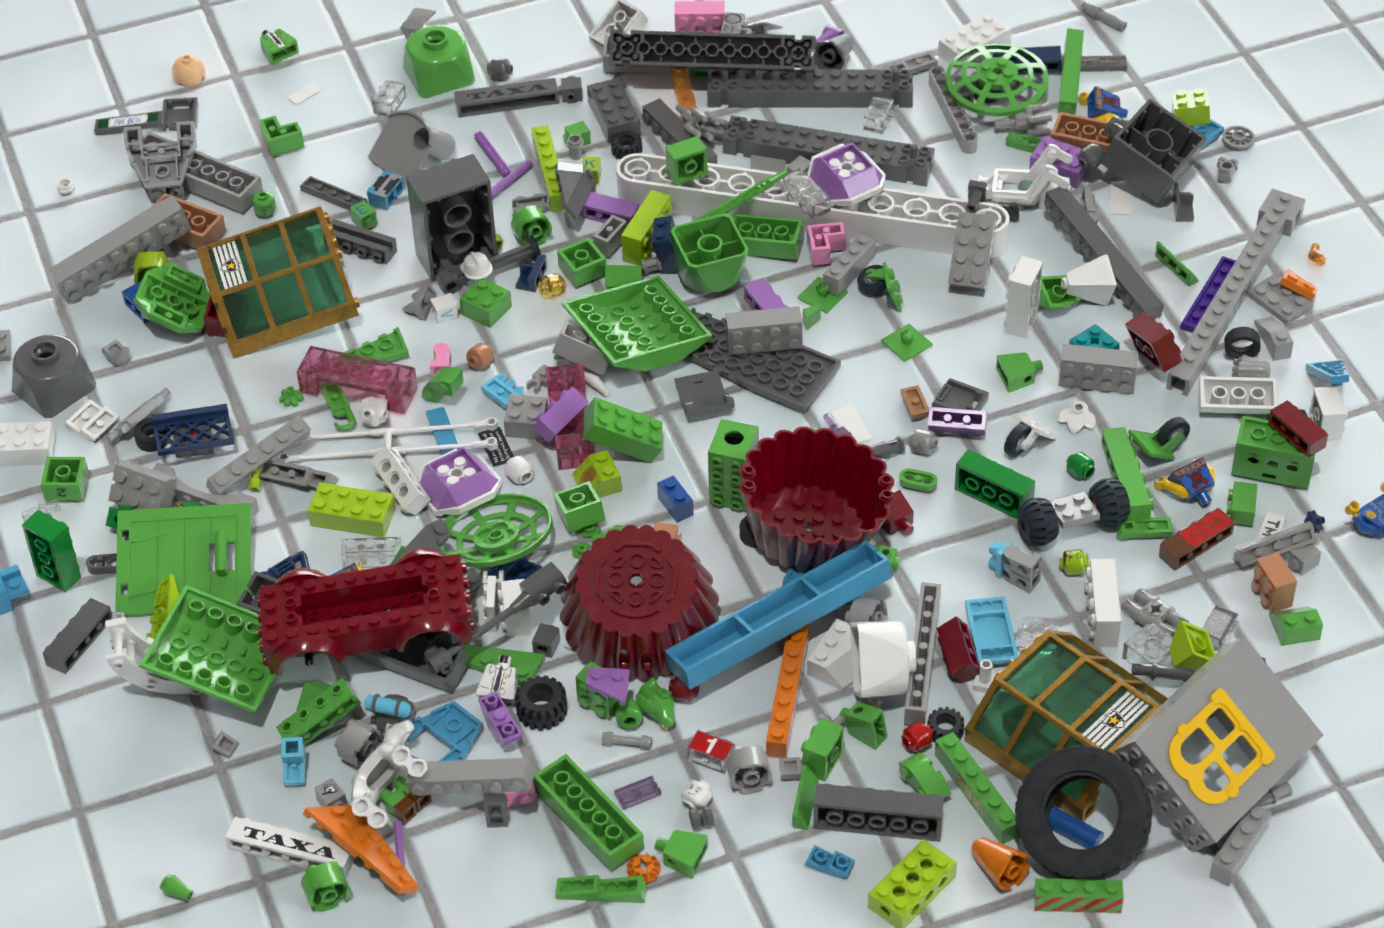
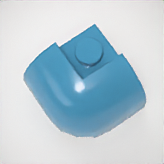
[0,564,29,615]

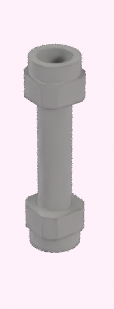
[601,731,652,750]

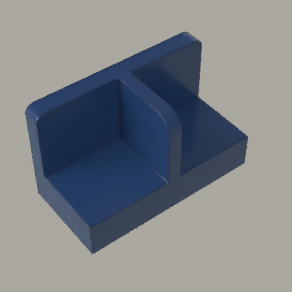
[515,254,547,293]

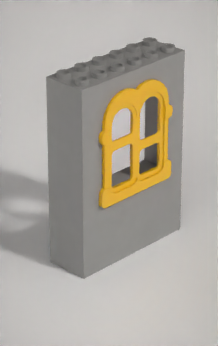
[1114,637,1323,851]

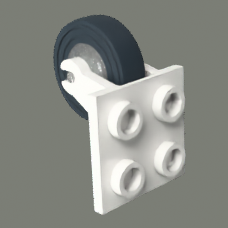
[1004,414,1057,458]

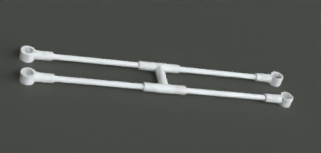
[277,417,498,463]

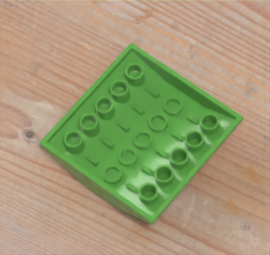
[562,275,712,372]
[139,585,277,713]

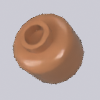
[466,343,494,370]

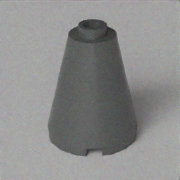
[813,34,854,70]

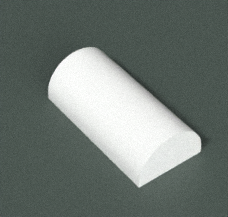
[1198,376,1278,414]

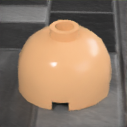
[172,55,206,87]

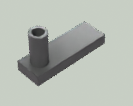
[966,180,987,212]

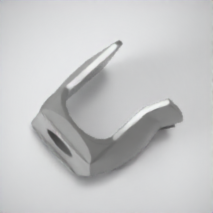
[400,8,436,40]

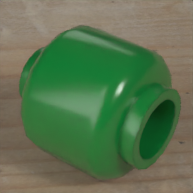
[1066,452,1095,480]

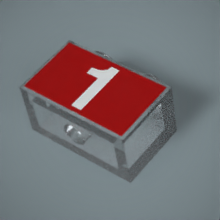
[687,730,735,774]

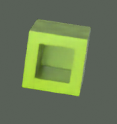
[582,156,601,184]

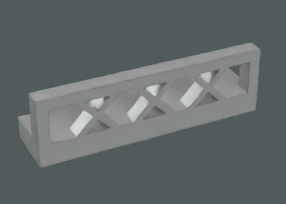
[1234,521,1317,567]

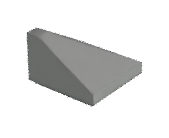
[211,731,239,759]

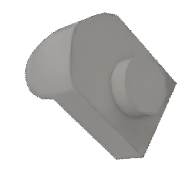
[102,339,130,366]

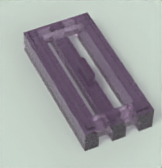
[614,776,661,810]

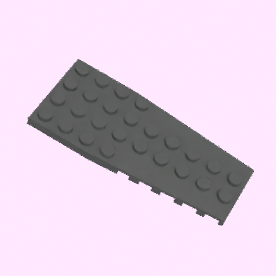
[686,308,841,413]

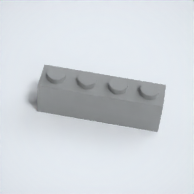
[823,234,876,297]
[1209,804,1271,887]

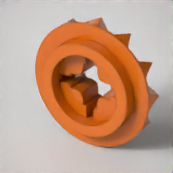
[626,853,661,883]

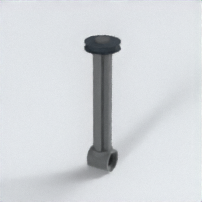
[436,235,541,294]

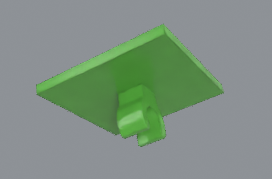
[797,276,848,314]
[881,323,933,362]

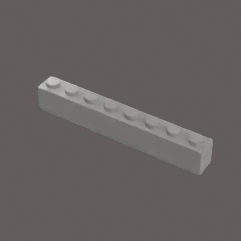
[904,582,941,725]

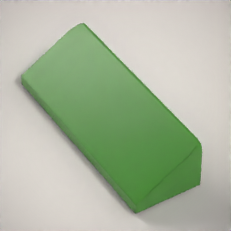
[1155,241,1199,286]
[792,765,818,830]

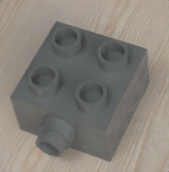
[1101,98,1207,204]

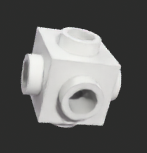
[359,397,388,427]

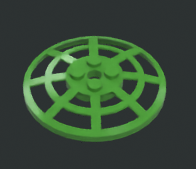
[945,43,1049,117]
[440,493,553,568]

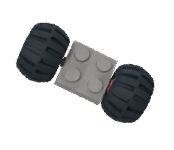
[1017,478,1131,546]

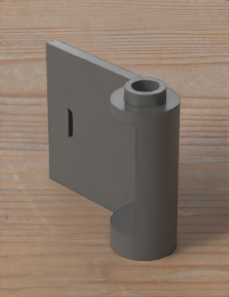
[674,370,735,421]

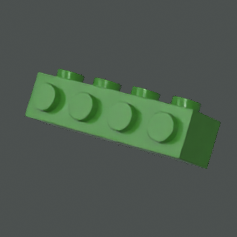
[276,678,361,745]

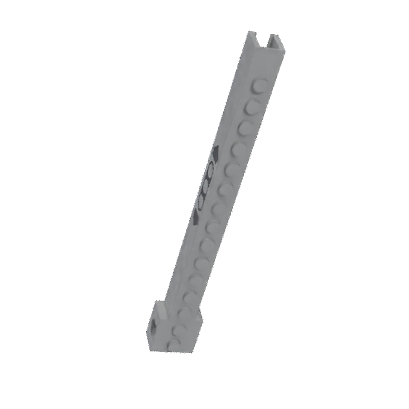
[1166,188,1306,396]

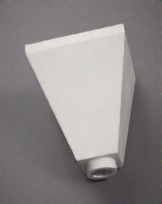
[1061,255,1117,306]

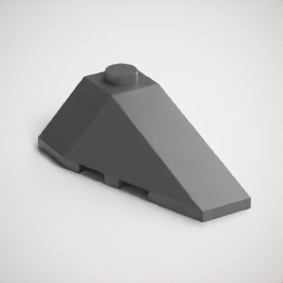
[555,162,595,220]

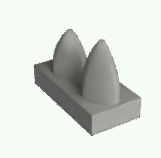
[402,281,437,320]

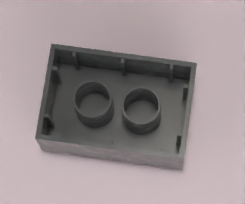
[406,154,498,282]

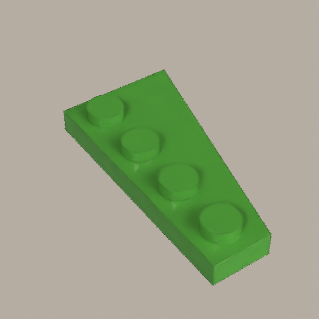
[332,327,409,375]

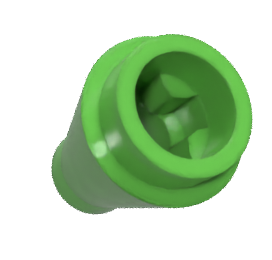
[160,874,193,902]

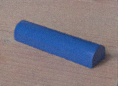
[1049,805,1104,849]

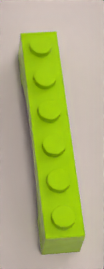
[531,125,565,212]

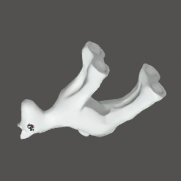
[351,720,427,828]

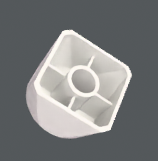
[850,621,916,698]

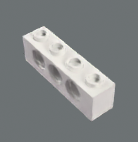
[370,445,431,516]

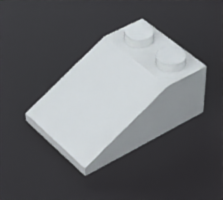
[588,0,649,46]

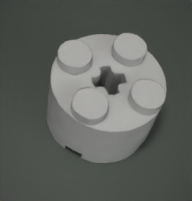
[845,596,888,625]
[334,719,383,768]
[726,745,772,794]

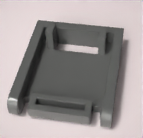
[161,97,199,131]
[932,378,989,411]

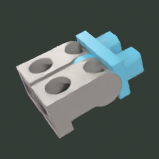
[988,541,1042,593]

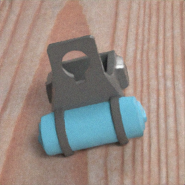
[364,694,415,741]

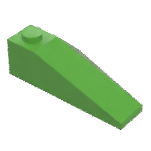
[1039,275,1083,309]

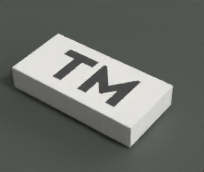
[1256,512,1286,540]

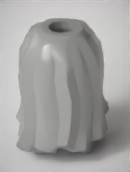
[1231,355,1271,378]

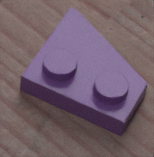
[586,667,630,706]

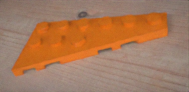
[303,805,418,894]

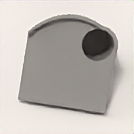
[368,110,455,185]

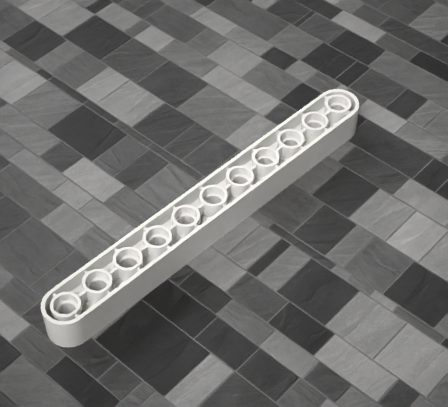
[616,153,1009,259]

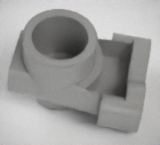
[1217,157,1239,182]

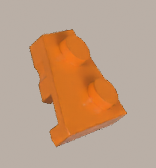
[1279,269,1318,300]

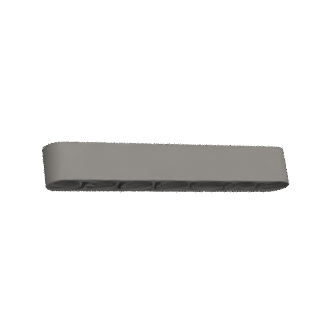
[928,65,978,154]

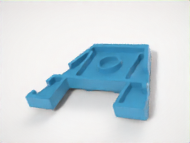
[407,701,484,761]

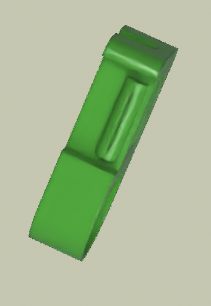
[1006,130,1041,153]

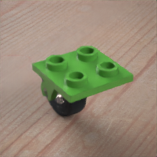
[857,262,903,312]
[1128,417,1190,460]

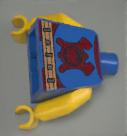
[1079,86,1128,122]
[1154,457,1215,507]

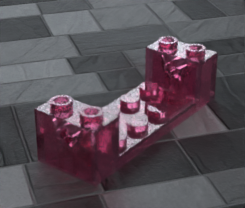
[296,346,418,414]
[545,363,595,470]

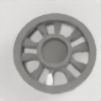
[1222,125,1255,151]

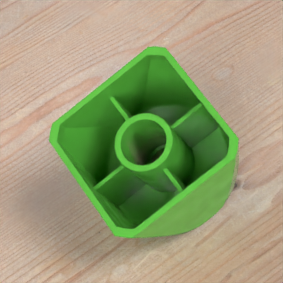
[403,25,475,98]
[671,213,749,293]

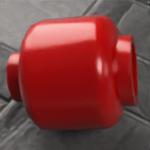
[901,722,933,752]

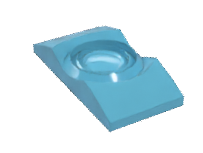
[965,596,1019,664]

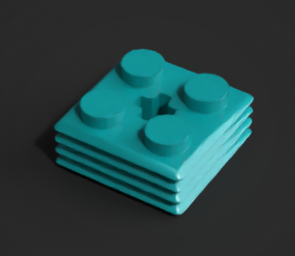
[1069,324,1120,350]

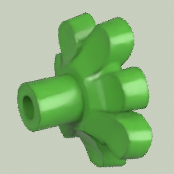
[279,386,304,407]

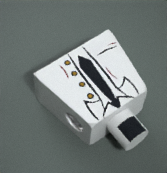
[476,655,518,705]

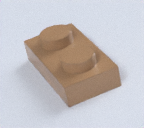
[900,385,929,420]

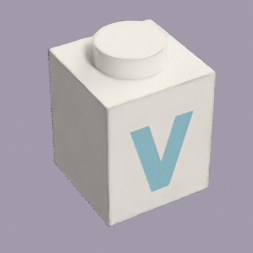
[430,293,460,324]

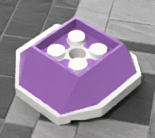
[806,143,886,206]
[418,447,502,517]

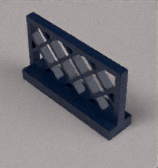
[151,403,235,456]

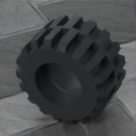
[515,675,567,731]

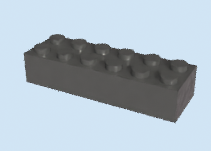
[813,783,944,842]

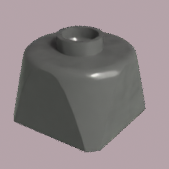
[12,334,96,418]

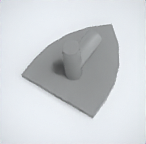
[748,22,783,34]

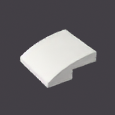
[65,399,120,442]

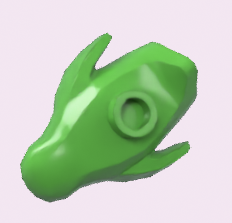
[635,677,675,730]

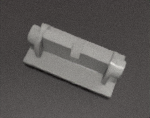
[512,193,549,212]

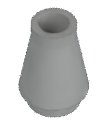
[566,134,584,161]

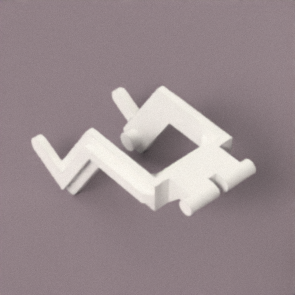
[977,144,1073,206]

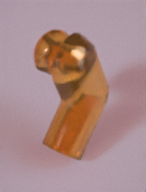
[1308,243,1326,266]

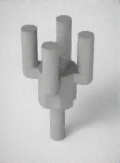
[994,103,1052,136]
[675,104,721,141]

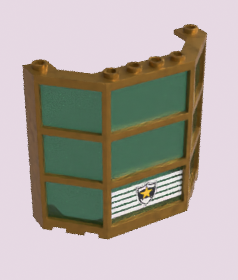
[196,206,360,358]
[964,630,1168,822]

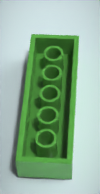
[533,754,644,871]

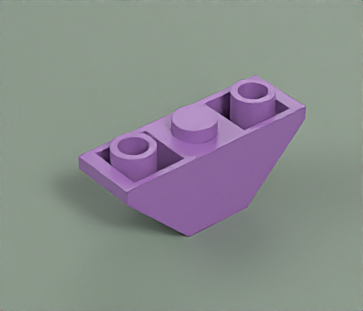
[478,691,522,745]

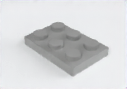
[1247,274,1313,325]

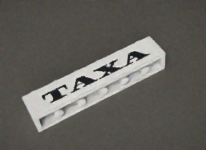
[225,817,355,878]

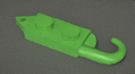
[320,377,356,430]

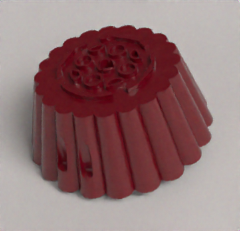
[739,426,896,572]
[559,525,719,682]

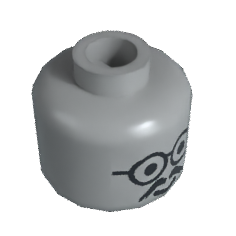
[908,429,938,455]

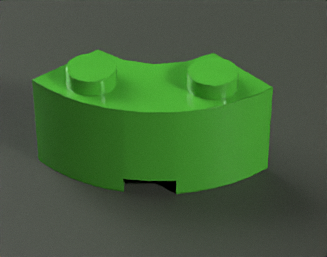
[422,367,464,404]
[898,752,952,797]

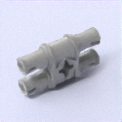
[1121,588,1189,642]

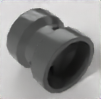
[689,805,714,831]

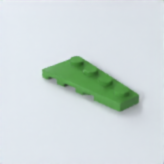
[465,645,546,686]

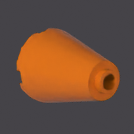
[971,837,1030,891]

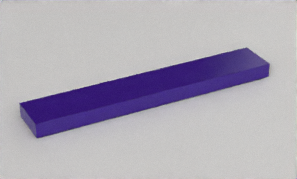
[1180,256,1236,333]

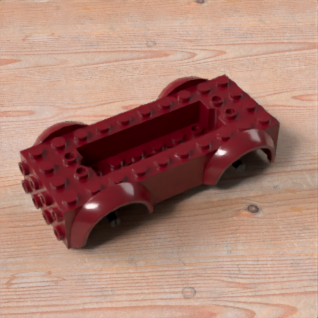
[256,548,476,676]

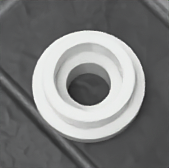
[57,178,75,194]

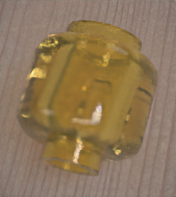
[538,273,566,298]

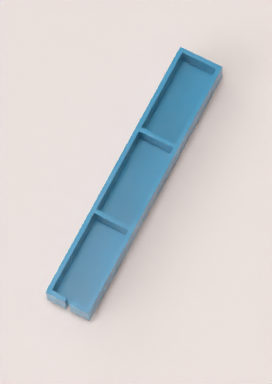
[665,540,892,690]

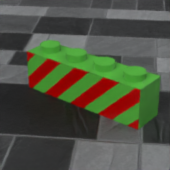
[1034,878,1124,913]

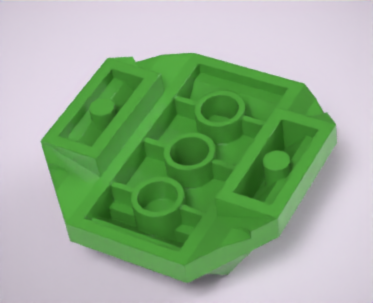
[133,262,210,335]

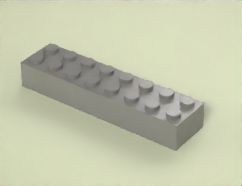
[128,131,263,213]
[48,195,192,304]

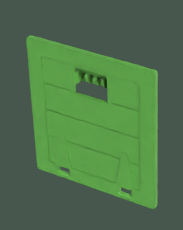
[115,503,252,618]

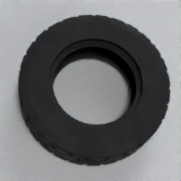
[1015,745,1152,880]

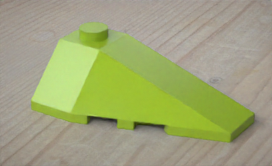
[146,574,180,639]

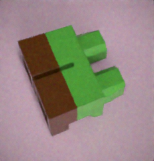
[380,776,432,826]

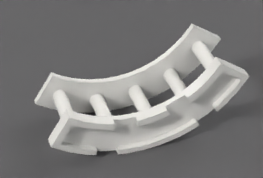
[105,617,202,695]

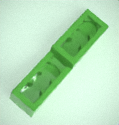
[555,875,647,903]

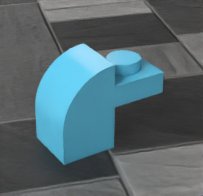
[281,737,306,786]

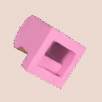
[430,343,450,377]

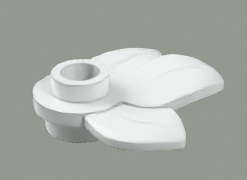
[1058,400,1096,435]

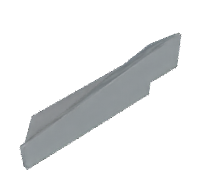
[259,460,339,489]

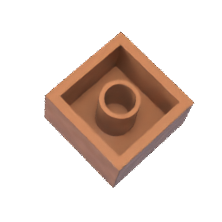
[1252,552,1297,613]

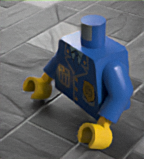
[1345,482,1384,539]

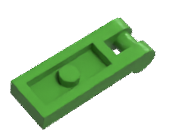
[1116,517,1173,541]

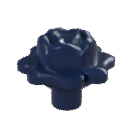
[1304,510,1325,533]

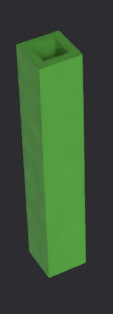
[1058,28,1084,115]

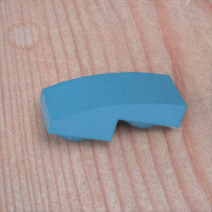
[805,845,855,878]

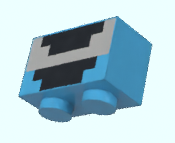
[367,170,405,211]

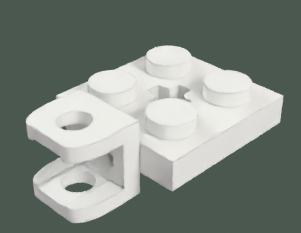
[483,571,505,633]

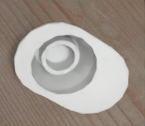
[460,251,493,280]

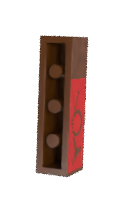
[1159,507,1235,571]

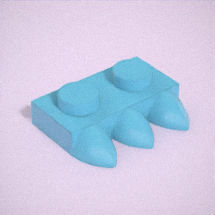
[481,374,524,410]

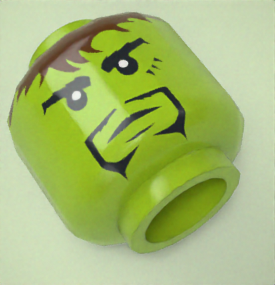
[1059,549,1089,576]

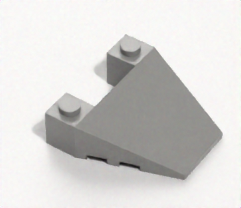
[123,121,197,190]

